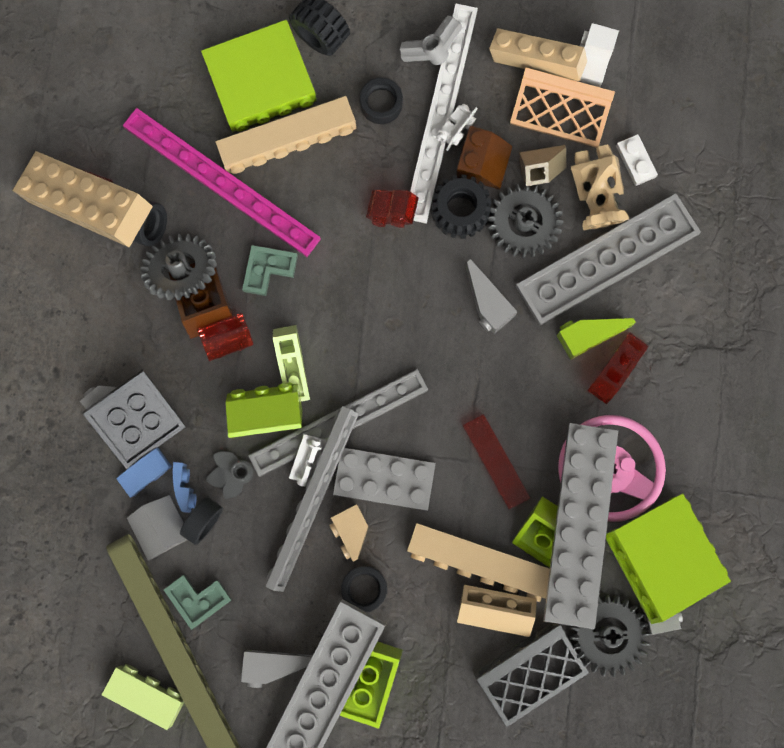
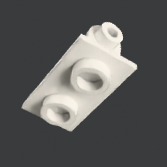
[437,104,478,151]
[289,434,325,487]

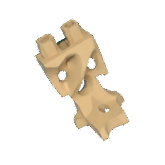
[571,144,629,230]

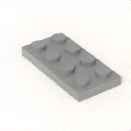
[333,448,436,511]

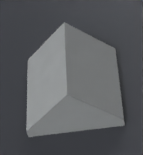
[127,495,187,561]

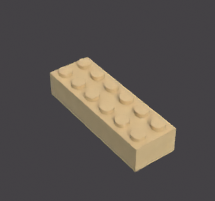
[12,151,153,247]

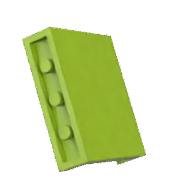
[201,20,317,132]
[606,493,731,624]

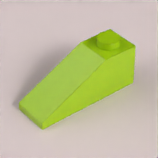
[557,318,636,360]

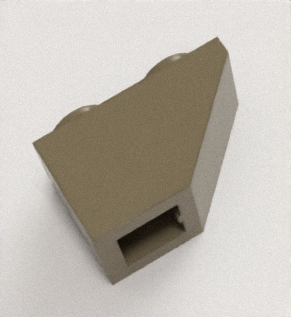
[519,145,567,186]

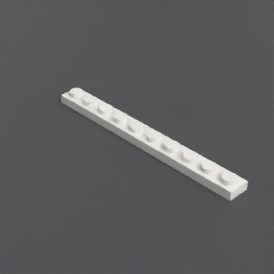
[404,3,478,224]

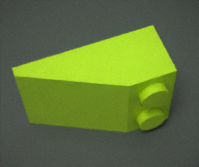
[340,642,403,729]

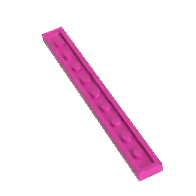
[123,108,321,257]

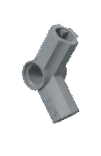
[400,15,463,65]

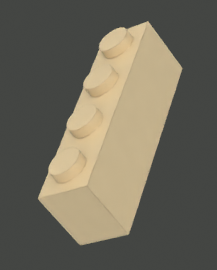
[489,28,587,81]

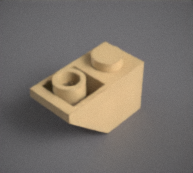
[330,504,369,562]

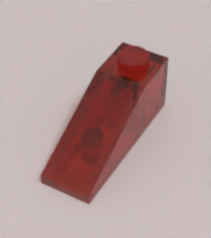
[587,332,649,405]

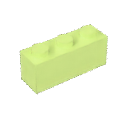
[102,664,184,730]

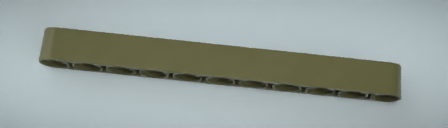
[106,534,241,748]

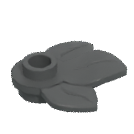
[206,452,253,499]

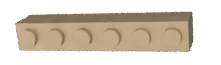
[215,96,356,174]
[407,523,550,602]

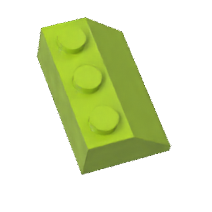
[226,383,302,438]
[512,496,558,568]

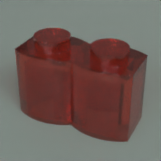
[366,190,419,228]

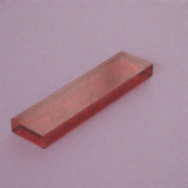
[463,414,530,510]

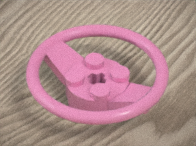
[558,415,666,522]

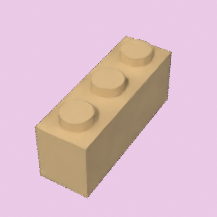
[457,585,537,637]

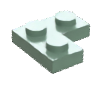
[242,245,298,296]
[164,575,232,630]

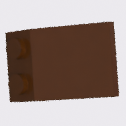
[169,263,235,339]

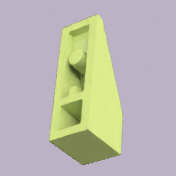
[273,325,310,401]

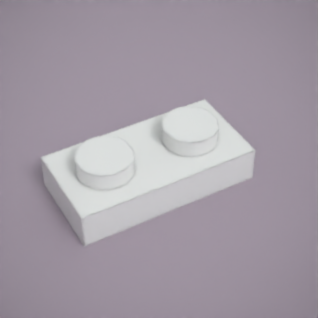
[616,134,658,186]

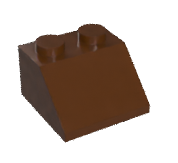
[456,126,513,190]

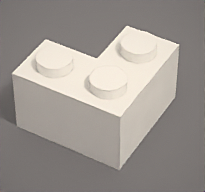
[574,23,619,87]

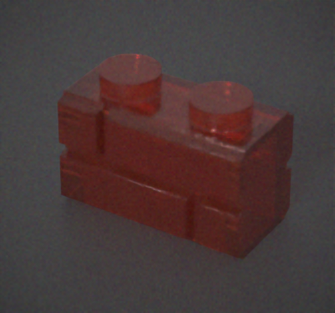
[197,313,254,361]

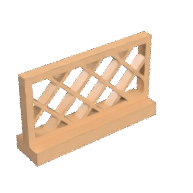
[510,68,615,148]

